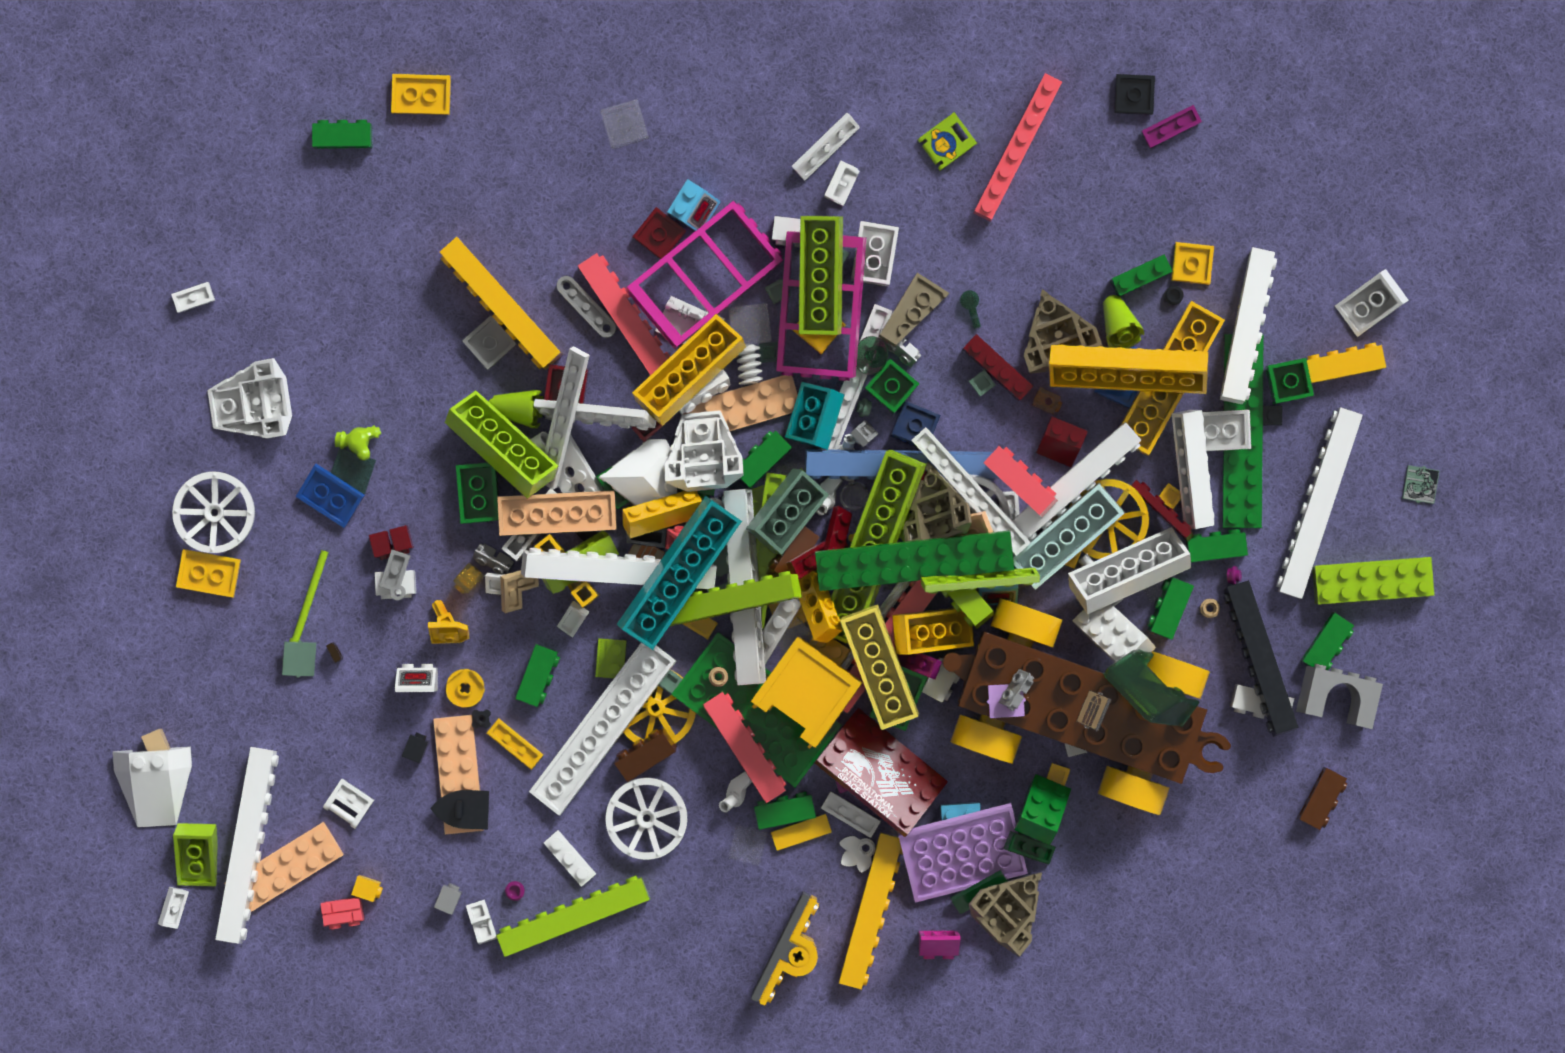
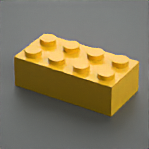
[892,608,974,655]

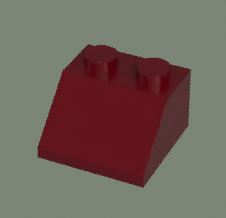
[1036,416,1088,468]

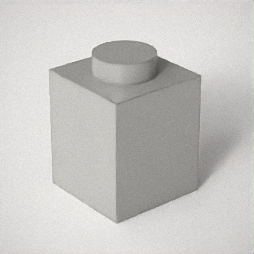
[434,883,462,915]

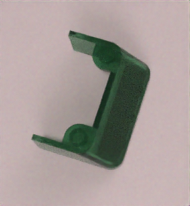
[1104,649,1200,727]

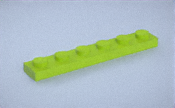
[921,568,1040,594]

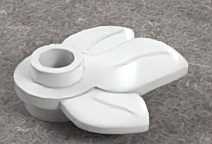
[839,836,875,873]

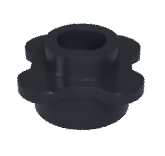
[472,709,491,729]

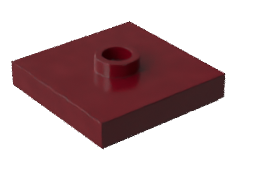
[632,207,686,260]

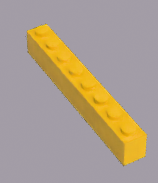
[839,832,903,989]

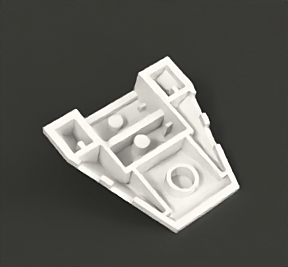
[207,358,292,438]
[665,410,743,492]
[113,747,192,827]

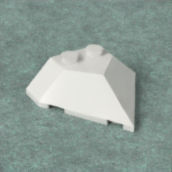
[598,439,677,506]

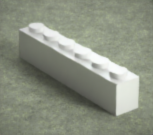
[1171,410,1214,529]

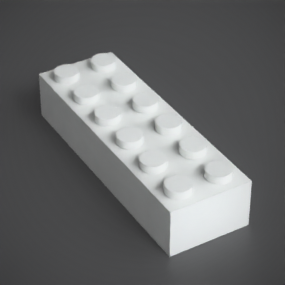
[1068,527,1191,614]

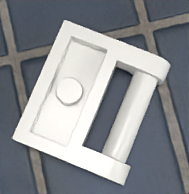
[323,779,374,829]

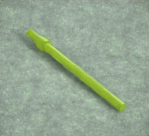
[289,550,329,642]

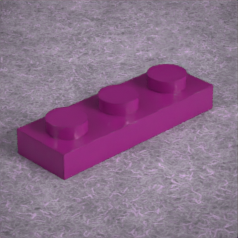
[1141,105,1202,149]
[897,653,942,680]

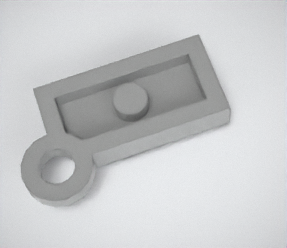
[379,550,411,600]

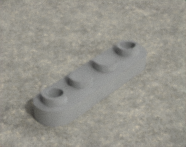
[557,276,616,338]

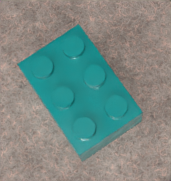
[785,382,845,450]

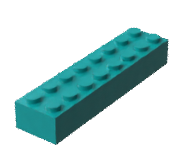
[617,496,742,650]

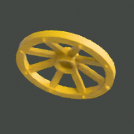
[1069,479,1149,559]
[623,670,696,743]

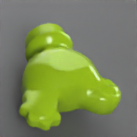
[335,425,381,461]

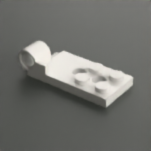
[530,432,604,493]

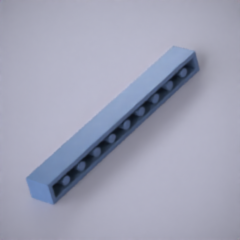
[804,449,999,481]

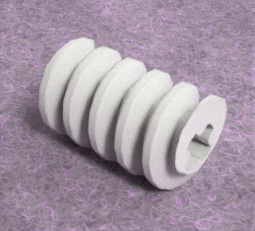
[737,344,763,385]

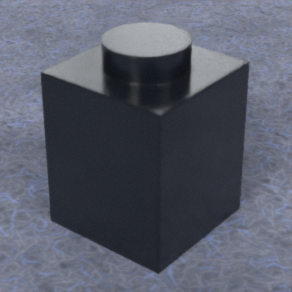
[402,732,430,763]

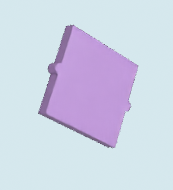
[987,684,1026,718]

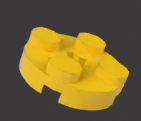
[446,669,485,707]

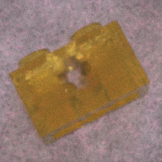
[453,563,485,594]

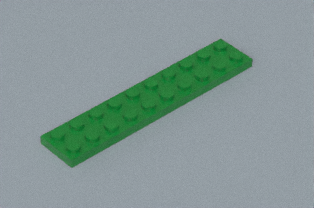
[1222,334,1264,528]
[815,530,1014,591]

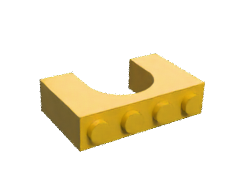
[534,534,600,608]

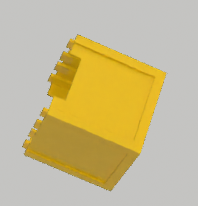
[751,637,863,749]

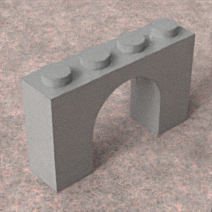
[1296,664,1383,729]

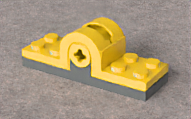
[751,891,819,1006]

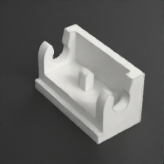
[824,161,860,206]

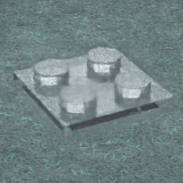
[729,303,772,345]

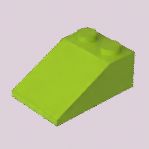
[173,823,218,886]

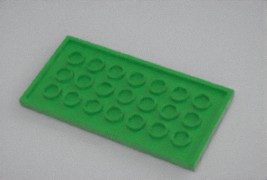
[671,633,842,788]

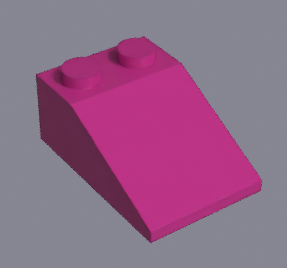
[919,931,960,959]

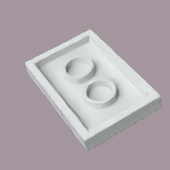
[1202,410,1251,451]

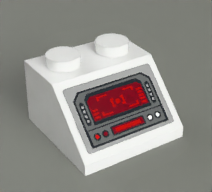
[395,664,438,692]

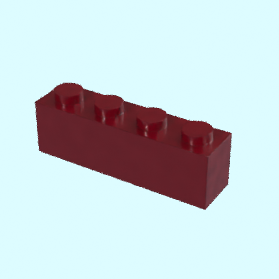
[962,334,1033,401]

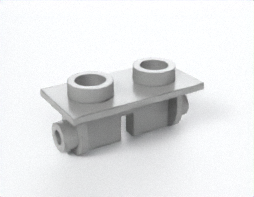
[882,338,921,368]
[473,543,514,574]
[999,669,1034,711]

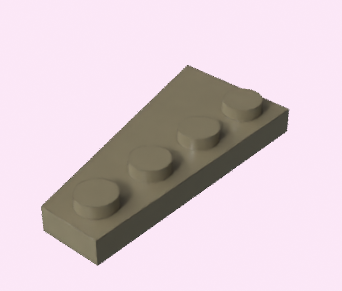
[878,273,949,347]

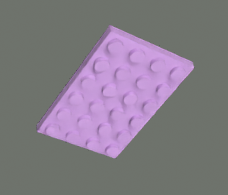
[898,803,1028,903]

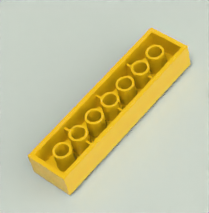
[440,237,563,370]
[1118,301,1225,456]
[1049,345,1208,394]

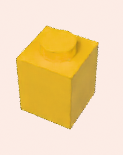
[351,875,383,902]

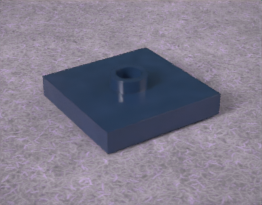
[891,401,941,447]

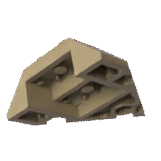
[1024,289,1103,374]
[903,462,972,542]
[969,872,1042,957]

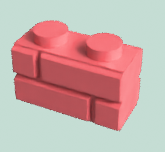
[321,897,364,929]

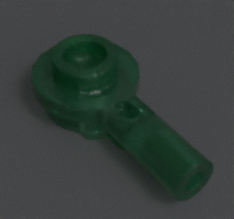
[960,290,981,329]

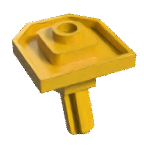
[428,600,469,644]

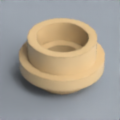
[1200,599,1220,618]
[709,667,728,687]

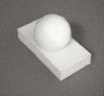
[557,601,589,638]

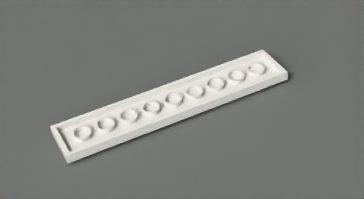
[529,643,676,816]

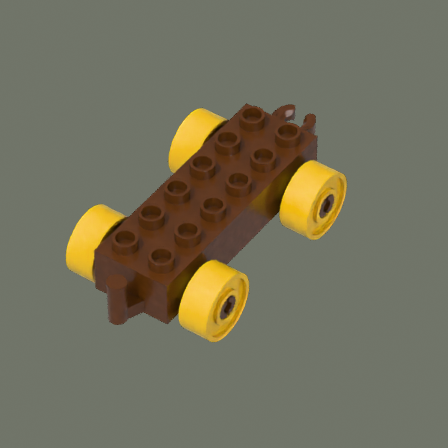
[942,598,1231,815]

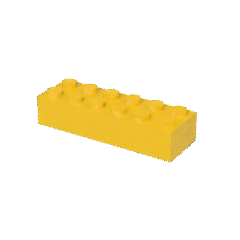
[632,314,746,426]

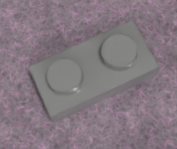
[850,420,879,447]

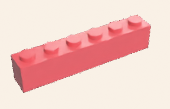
[703,692,786,803]

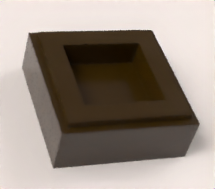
[326,642,343,663]

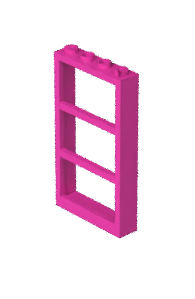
[625,201,783,350]
[776,231,867,381]

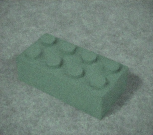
[746,468,829,555]

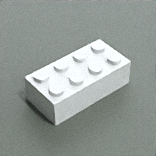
[1072,604,1156,675]

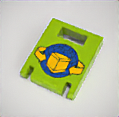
[917,112,978,171]

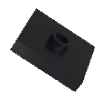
[1114,74,1155,115]

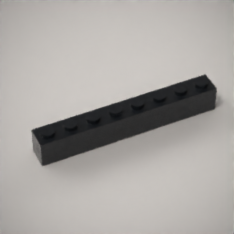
[1223,580,1299,737]

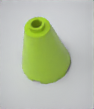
[1103,295,1145,348]
[489,390,544,429]

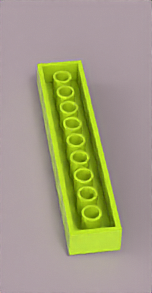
[831,450,927,644]

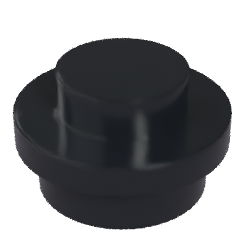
[1164,286,1184,305]

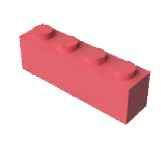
[984,446,1058,517]

